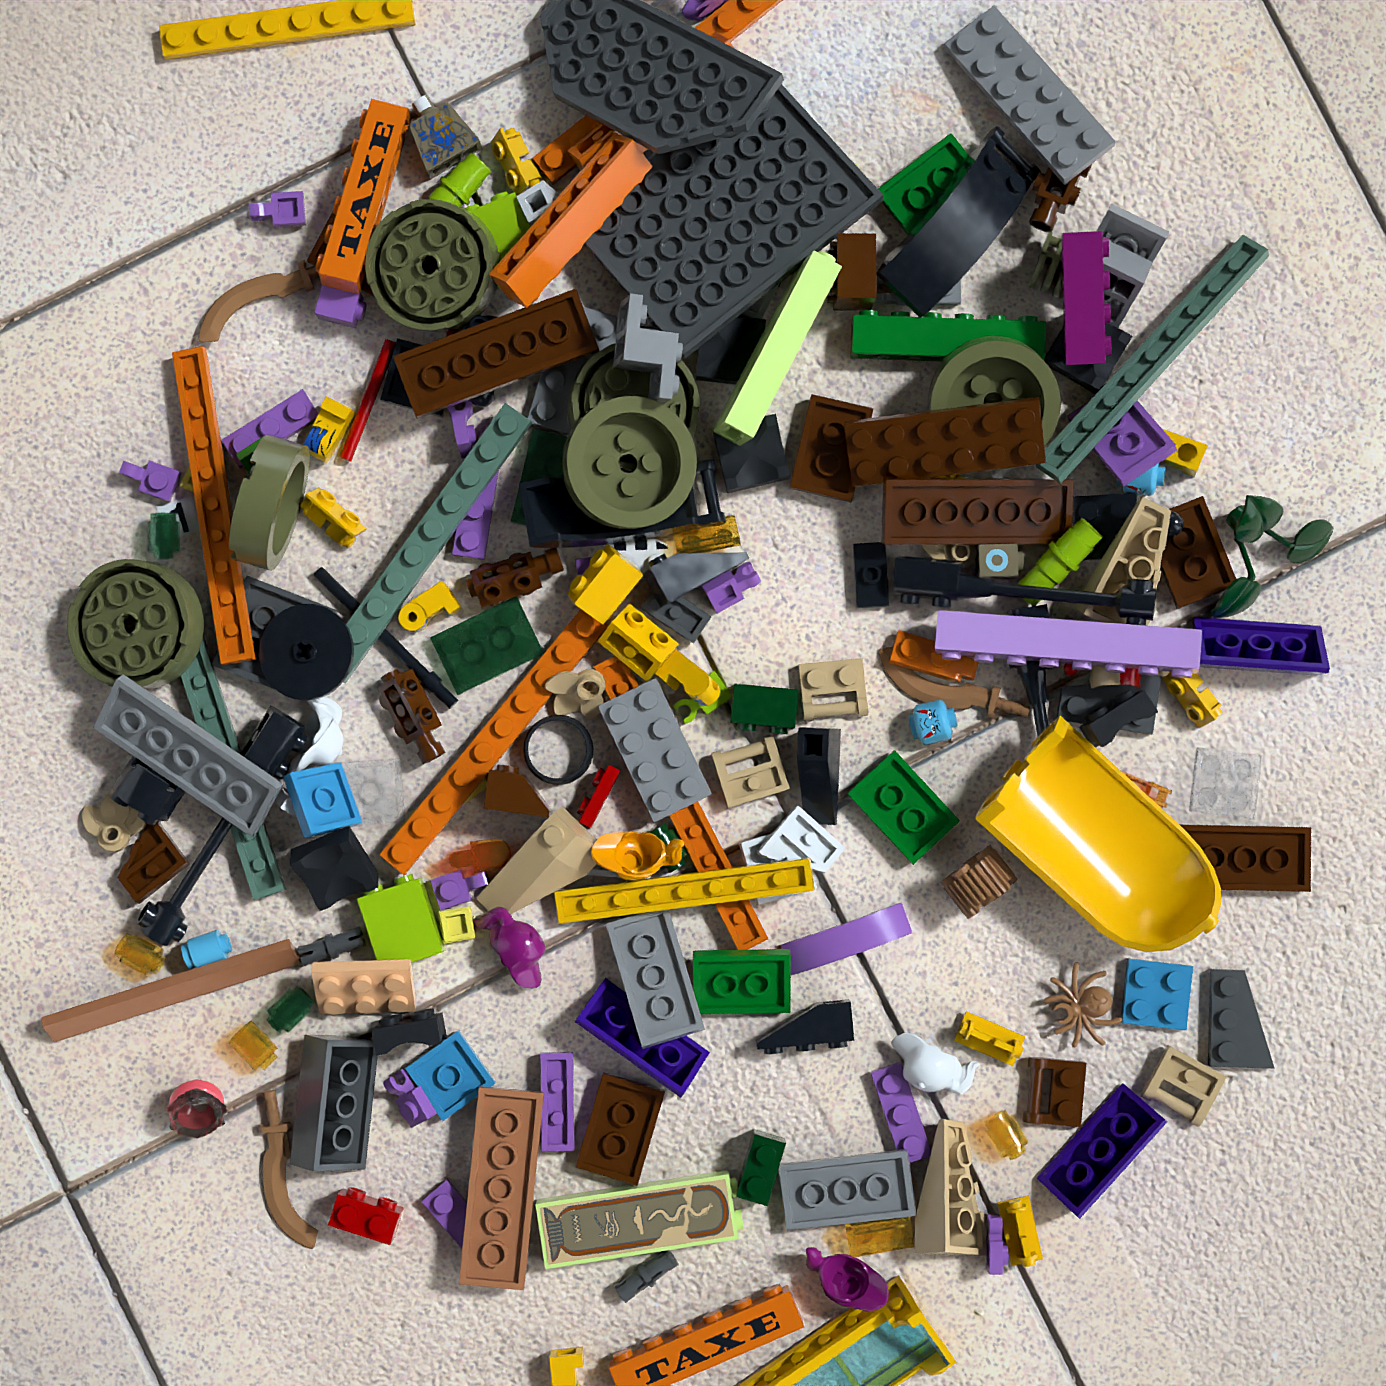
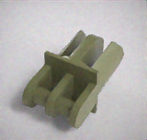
[1029,232,1063,298]

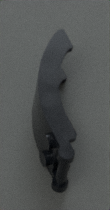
[877,126,1041,318]
[519,460,726,548]

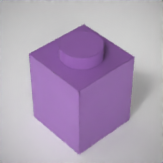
[315,285,367,329]

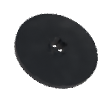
[259,604,354,701]

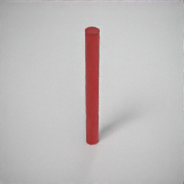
[340,339,396,462]

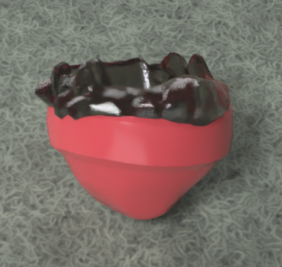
[166,1079,228,1139]

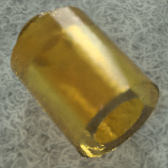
[228,1020,278,1071]

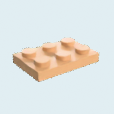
[311,959,417,1015]

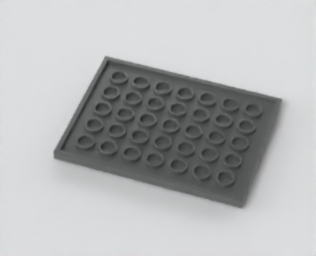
[584,61,883,359]

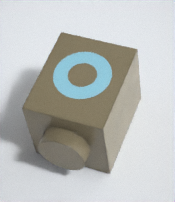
[976,544,1024,579]

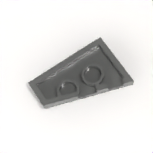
[1056,675,1162,735]
[1208,969,1275,1069]

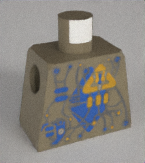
[409,95,482,179]

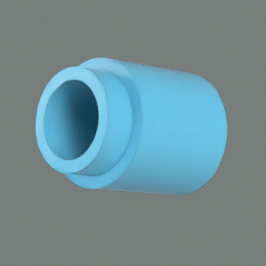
[181,929,232,969]

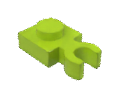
[673,671,733,724]

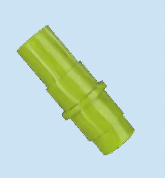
[428,152,492,207]
[1017,518,1102,606]

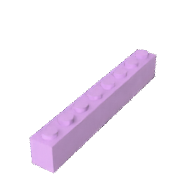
[935,610,1202,678]

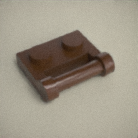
[1023,1057,1087,1127]

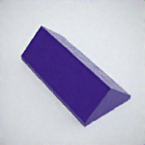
[1192,617,1330,675]
[575,978,710,1098]
[1037,1083,1167,1219]

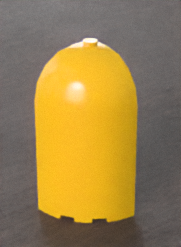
[975,716,1221,952]

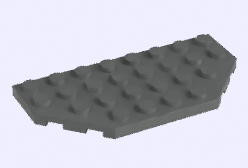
[540,0,784,154]

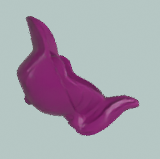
[473,907,545,989]
[806,1247,889,1311]

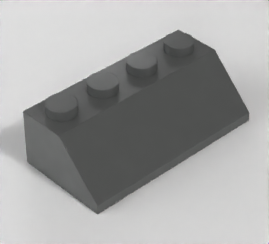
[290,1035,378,1171]

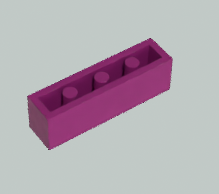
[1061,231,1112,365]

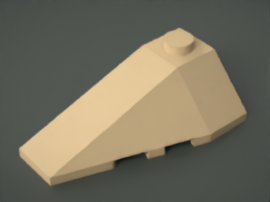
[1075,496,1171,626]
[476,807,597,914]
[914,1119,987,1256]

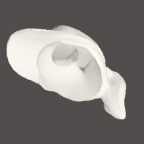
[289,697,343,773]
[891,1033,980,1095]

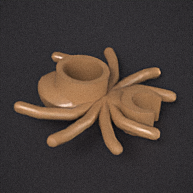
[1044,962,1122,1048]

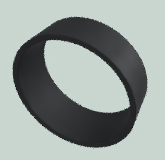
[523,715,594,785]

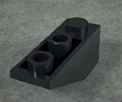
[797,727,841,825]
[756,999,855,1054]

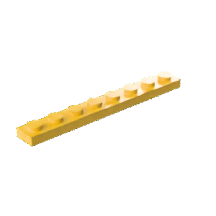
[159,0,416,60]
[554,858,815,924]

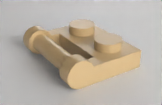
[798,658,868,722]
[711,734,790,808]
[1141,1045,1227,1127]

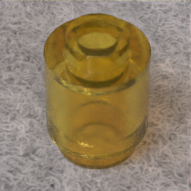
[114,933,166,977]
[984,1109,1029,1160]

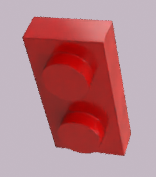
[577,765,621,828]

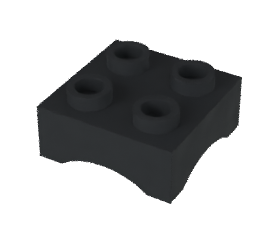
[696,318,766,385]
[1044,323,1133,395]
[713,414,790,493]
[1079,688,1158,748]
[290,826,378,911]
[371,1008,447,1056]

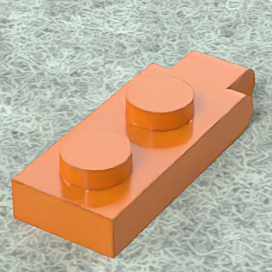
[888,630,979,683]

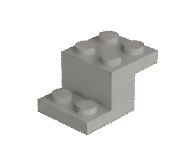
[1061,203,1169,328]
[613,293,683,405]

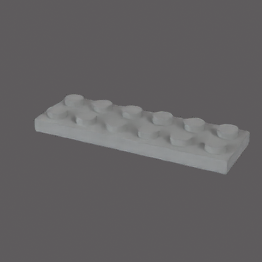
[944,6,1115,185]
[93,674,283,837]

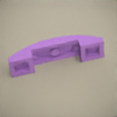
[781,902,912,975]

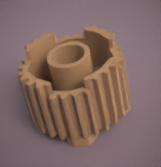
[941,845,1018,919]

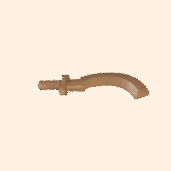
[198,260,320,343]
[879,647,1030,719]
[258,1090,318,1249]

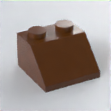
[483,764,553,817]

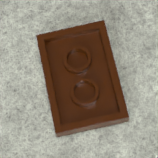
[789,394,874,503]
[1160,496,1236,609]
[576,1072,665,1186]

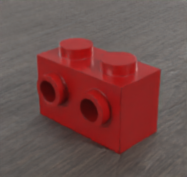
[328,1187,404,1245]

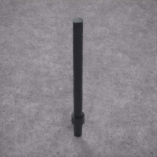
[313,567,459,709]

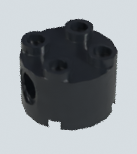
[111,756,186,825]

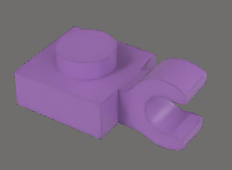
[249,191,306,227]
[448,399,477,459]
[119,460,181,502]
[702,561,761,614]
[430,869,490,910]
[383,1069,437,1128]

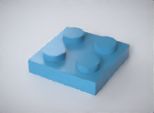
[283,762,362,838]
[1121,958,1193,1030]
[405,1030,496,1122]

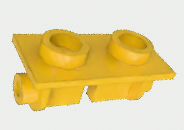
[491,128,542,196]
[300,487,367,548]
[1161,672,1223,728]
[953,1011,1025,1066]
[997,1195,1043,1267]

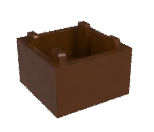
[827,233,877,311]

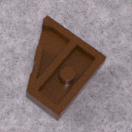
[117,820,190,904]

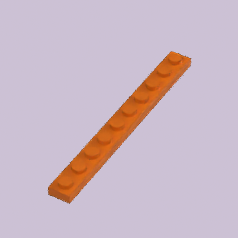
[532,0,783,185]
[172,346,255,665]
[379,609,608,875]
[594,656,768,950]

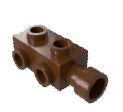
[1029,163,1093,232]
[466,548,564,608]
[377,669,446,765]

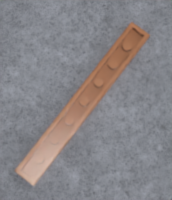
[41,939,300,1042]

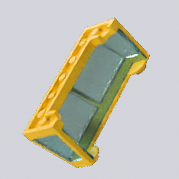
[739,1275,956,1386]

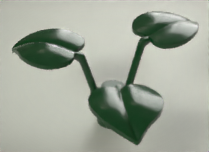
[1210,495,1334,618]

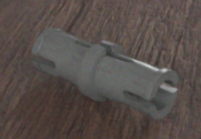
[298,926,366,966]
[614,1250,679,1303]

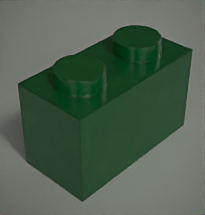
[730,683,799,735]
[736,1129,786,1206]

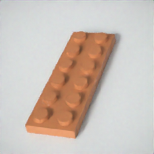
[459,1086,544,1290]

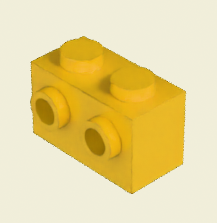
[567,544,643,625]
[598,603,679,682]

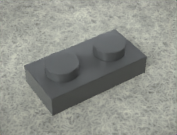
[640,591,711,644]

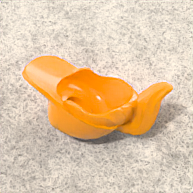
[591,831,685,880]

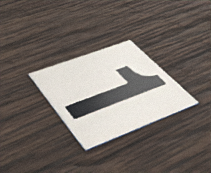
[156,496,200,541]

